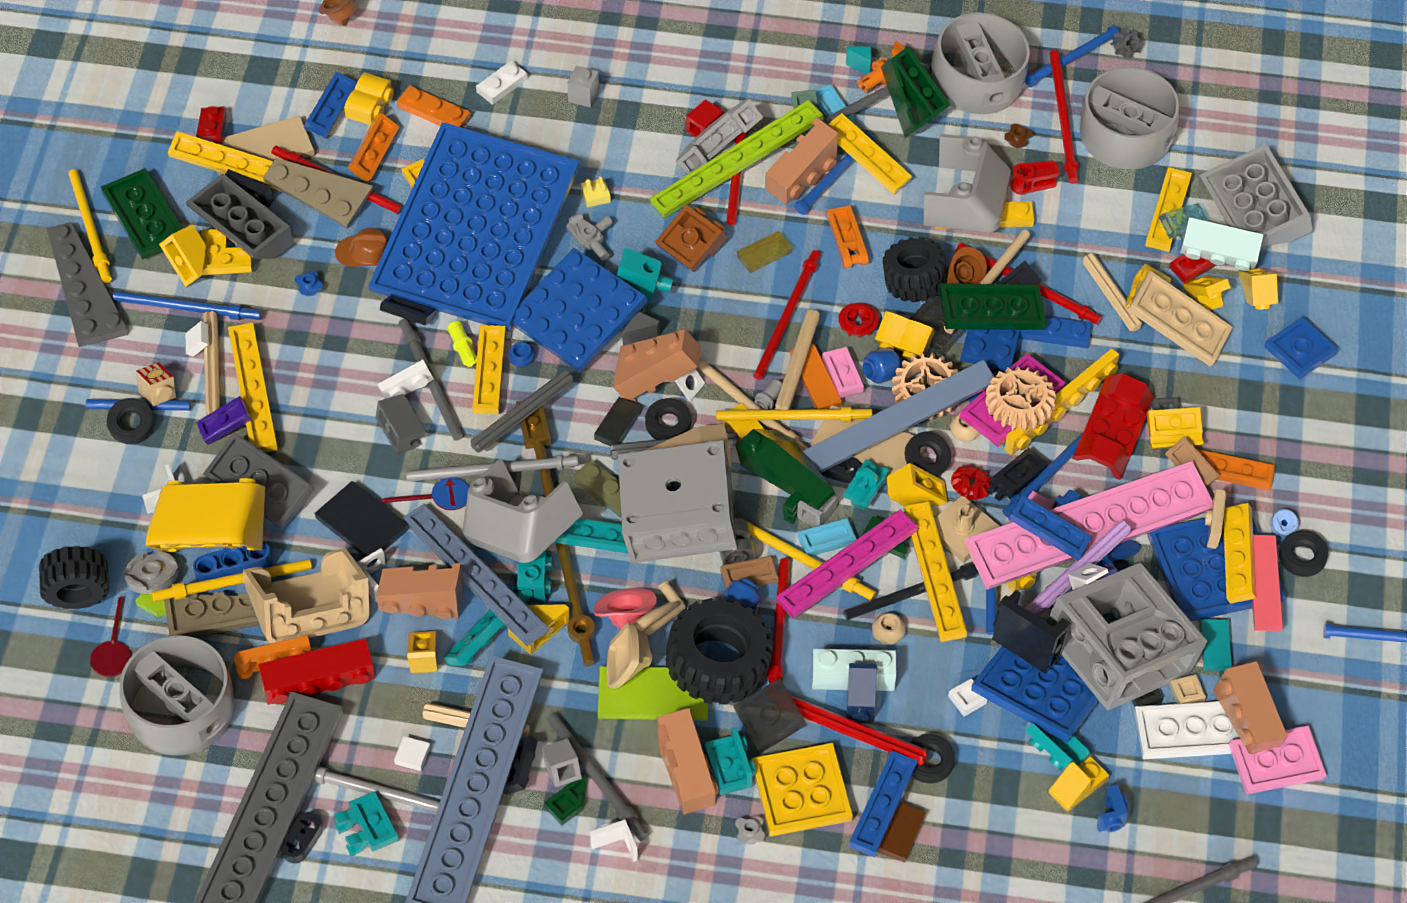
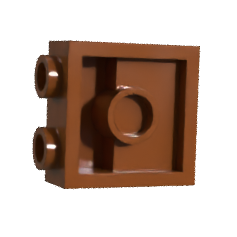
[655,205,727,272]

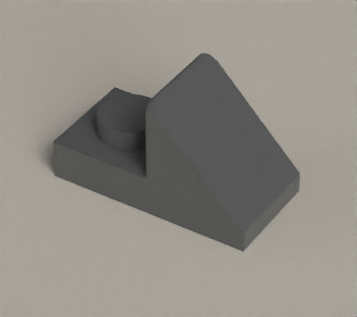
[622,311,660,346]

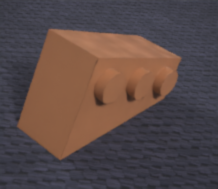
[765,117,838,205]
[613,329,701,402]
[377,563,464,619]
[1213,661,1288,755]
[657,708,719,815]

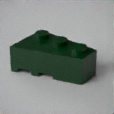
[881,46,950,138]

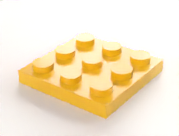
[751,743,853,836]

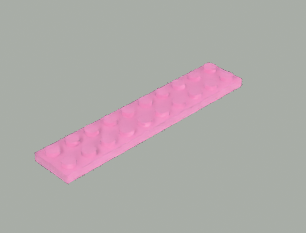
[964,461,1213,590]

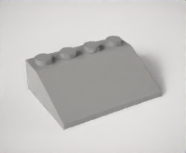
[1199,144,1313,247]

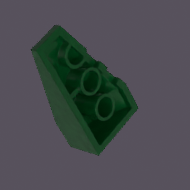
[735,429,835,510]

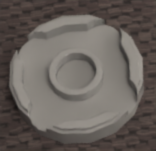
[124,551,179,594]

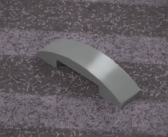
[675,98,763,175]

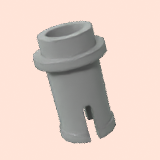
[755,379,782,410]

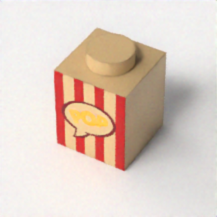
[136,362,176,406]

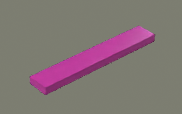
[776,509,918,619]

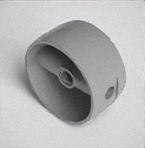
[931,13,1030,114]
[1079,67,1179,170]
[120,636,235,756]

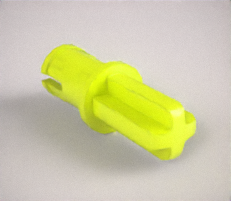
[447,321,477,367]

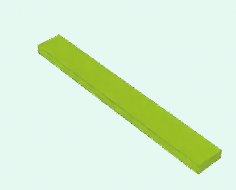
[649,100,823,219]

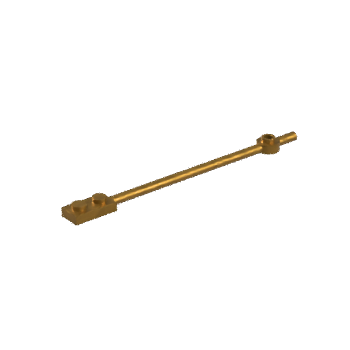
[516,401,595,666]

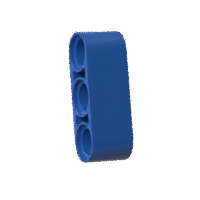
[193,541,272,582]

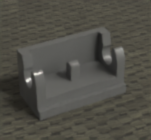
[375,394,426,455]

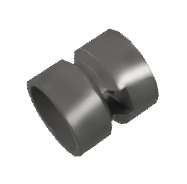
[720,518,756,565]

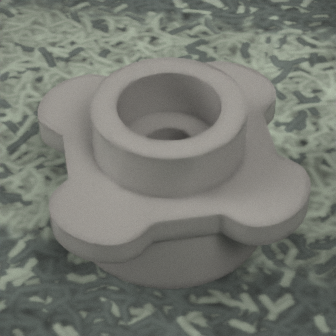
[735,816,765,845]

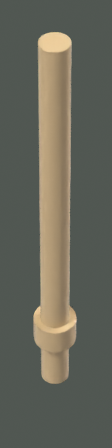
[944,230,1030,334]
[697,360,808,451]

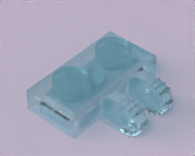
[1159,202,1208,242]

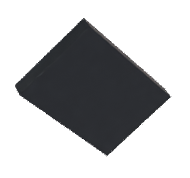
[314,481,409,562]

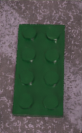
[101,168,183,260]
[938,284,1047,330]

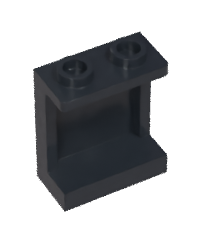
[992,590,1071,674]

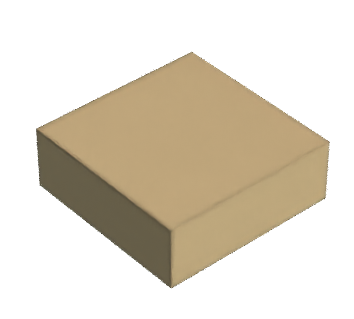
[1169,674,1206,704]

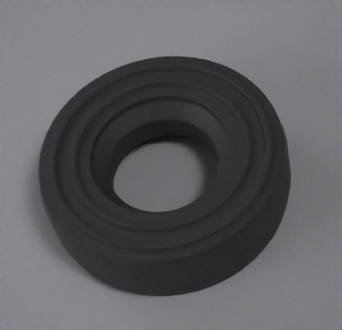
[107,398,154,445]
[645,398,692,440]
[904,431,951,477]
[1279,531,1328,577]
[910,734,955,784]

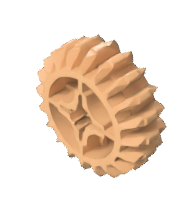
[892,352,958,420]
[985,366,1056,432]

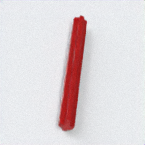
[776,692,928,765]

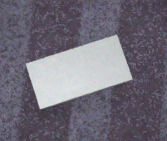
[1134,701,1240,759]

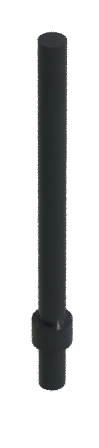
[843,562,979,620]

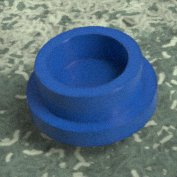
[508,342,534,367]

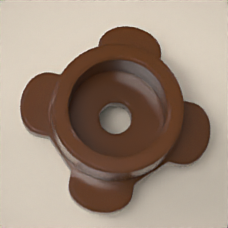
[1004,124,1033,148]

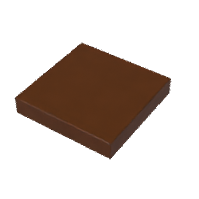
[878,802,926,863]

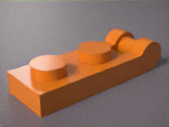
[826,205,869,269]
[234,635,311,679]

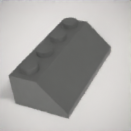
[186,173,293,259]

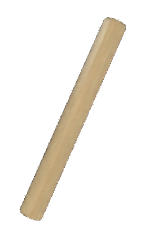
[775,309,820,410]
[203,311,220,416]

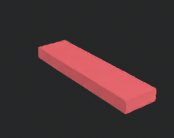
[1252,535,1283,632]

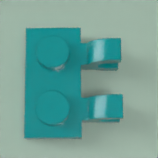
[334,791,398,857]

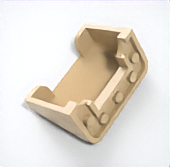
[243,548,369,644]

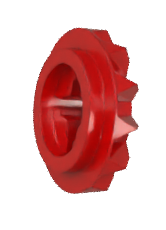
[838,303,879,338]
[951,464,991,500]

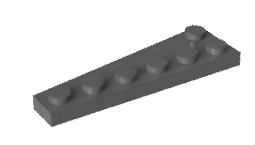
[47,222,128,347]

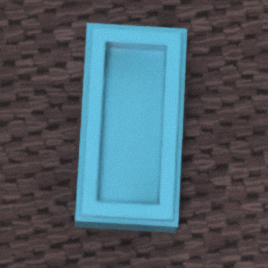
[815,84,854,124]
[797,518,856,556]

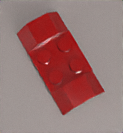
[1072,373,1154,480]

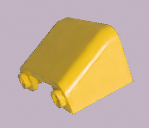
[145,478,265,553]

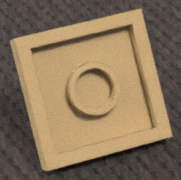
[934,496,1001,563]

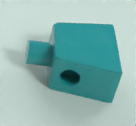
[617,247,673,301]

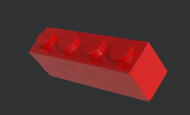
[258,638,375,705]

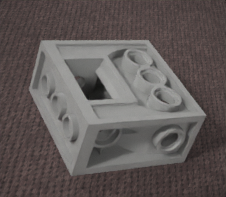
[1047,563,1207,711]

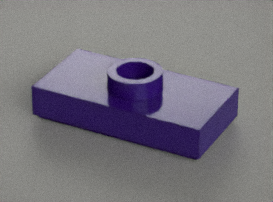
[197,396,252,445]

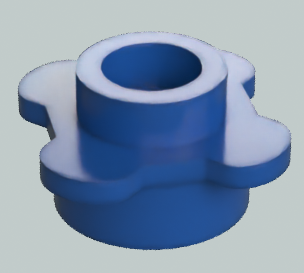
[294,271,323,296]

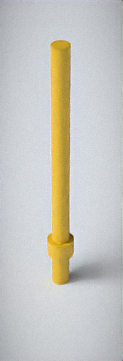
[68,169,112,283]
[716,407,872,422]
[741,518,877,601]
[151,559,312,602]

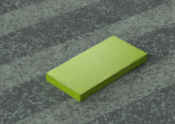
[598,666,708,721]

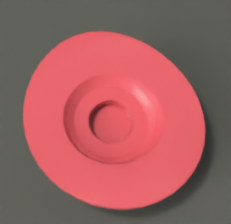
[593,588,657,630]

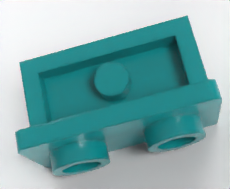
[517,549,552,604]
[1025,723,1090,771]
[704,727,756,795]

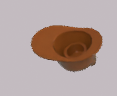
[318,0,357,26]
[335,228,389,267]
[947,247,987,284]

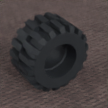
[882,237,947,302]
[39,546,109,609]

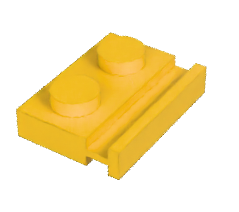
[1147,407,1204,449]

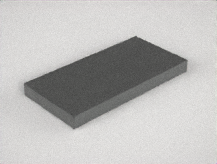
[203,432,315,530]

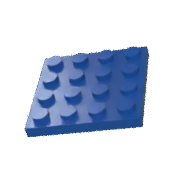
[512,248,648,373]
[1147,517,1285,621]
[971,646,1099,743]

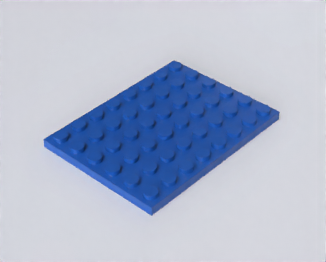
[368,122,580,332]

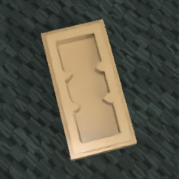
[1205,489,1226,549]

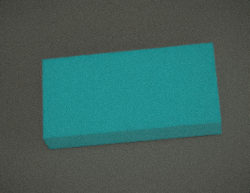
[1200,619,1232,671]

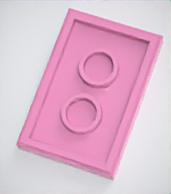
[1229,725,1327,795]

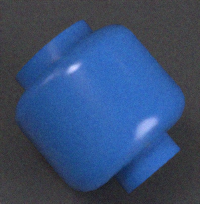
[862,347,901,384]
[721,578,761,610]

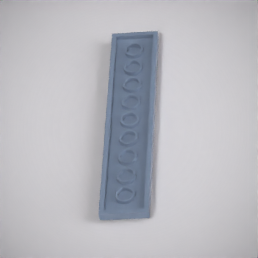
[405,655,543,903]

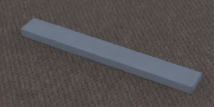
[803,360,995,473]
[403,503,548,646]

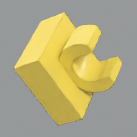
[581,177,611,207]

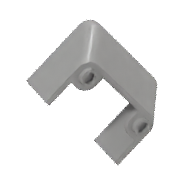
[924,134,1011,232]
[462,459,583,563]

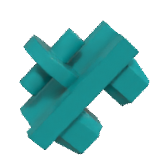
[844,459,889,510]

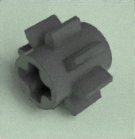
[1110,28,1142,58]

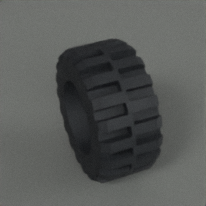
[665,598,773,705]

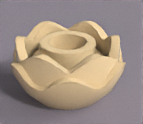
[949,413,980,442]
[872,613,906,644]

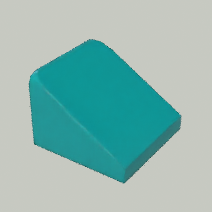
[846,46,871,74]

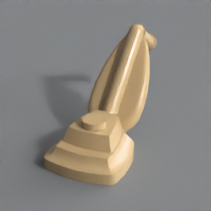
[607,580,685,689]

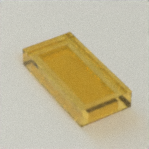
[737,231,792,273]

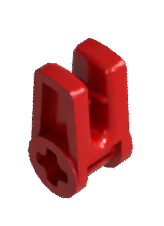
[1010,161,1059,195]

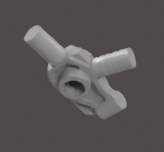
[566,213,612,261]

